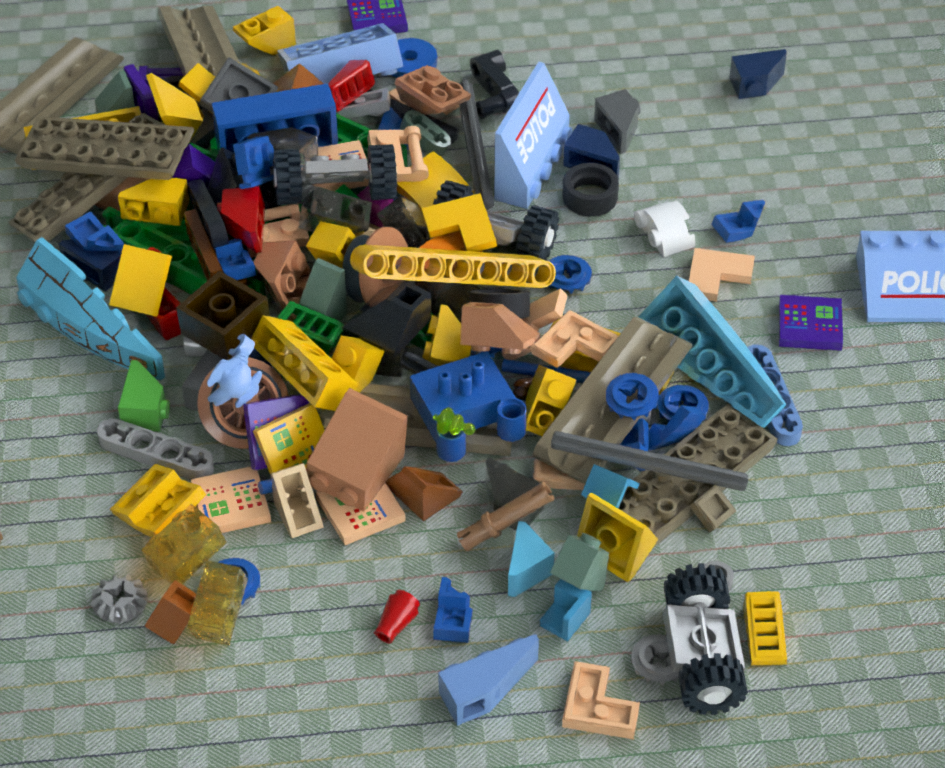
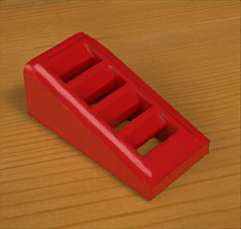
[328,60,375,112]
[146,287,181,340]

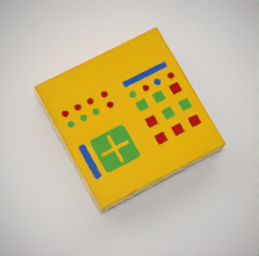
[253,403,325,475]

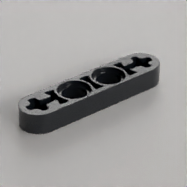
[187,178,229,248]

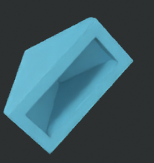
[508,521,555,597]

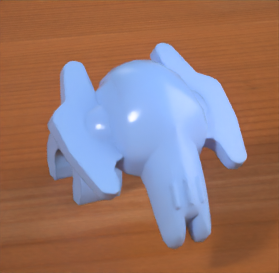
[207,334,262,408]

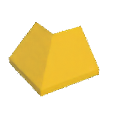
[146,73,204,142]

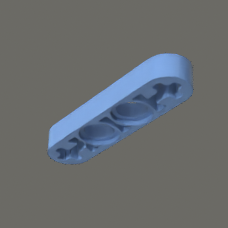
[747,345,803,446]

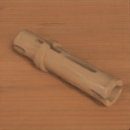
[457,481,554,552]

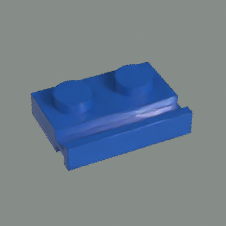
[233,136,274,189]

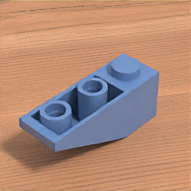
[438,634,539,726]

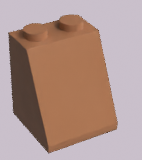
[307,388,408,511]

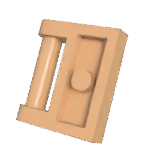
[367,126,429,182]
[246,204,309,258]

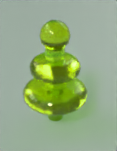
[433,407,475,435]

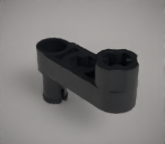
[470,49,519,119]

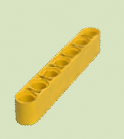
[350,244,556,288]

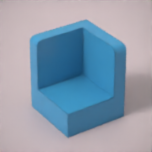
[581,464,640,508]
[540,579,592,641]

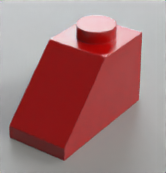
[217,186,265,253]

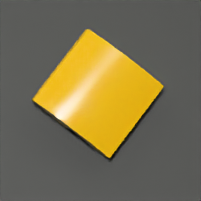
[396,151,474,219]
[110,464,206,542]

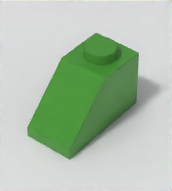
[118,360,170,432]

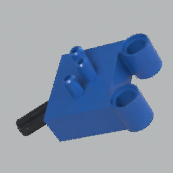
[400,351,527,462]

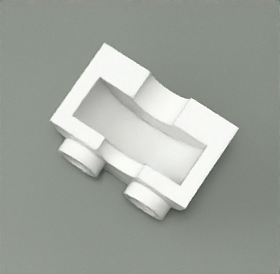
[634,200,695,257]

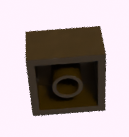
[176,271,270,360]

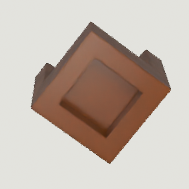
[144,580,204,644]

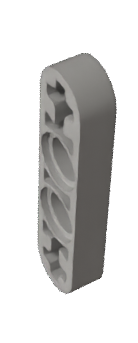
[97,418,214,480]

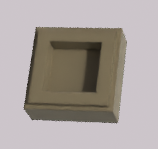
[689,485,736,533]

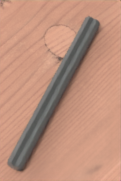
[459,80,494,211]
[551,431,748,491]

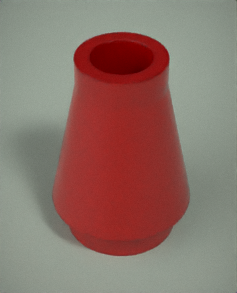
[374,589,420,644]

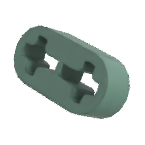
[400,110,451,156]

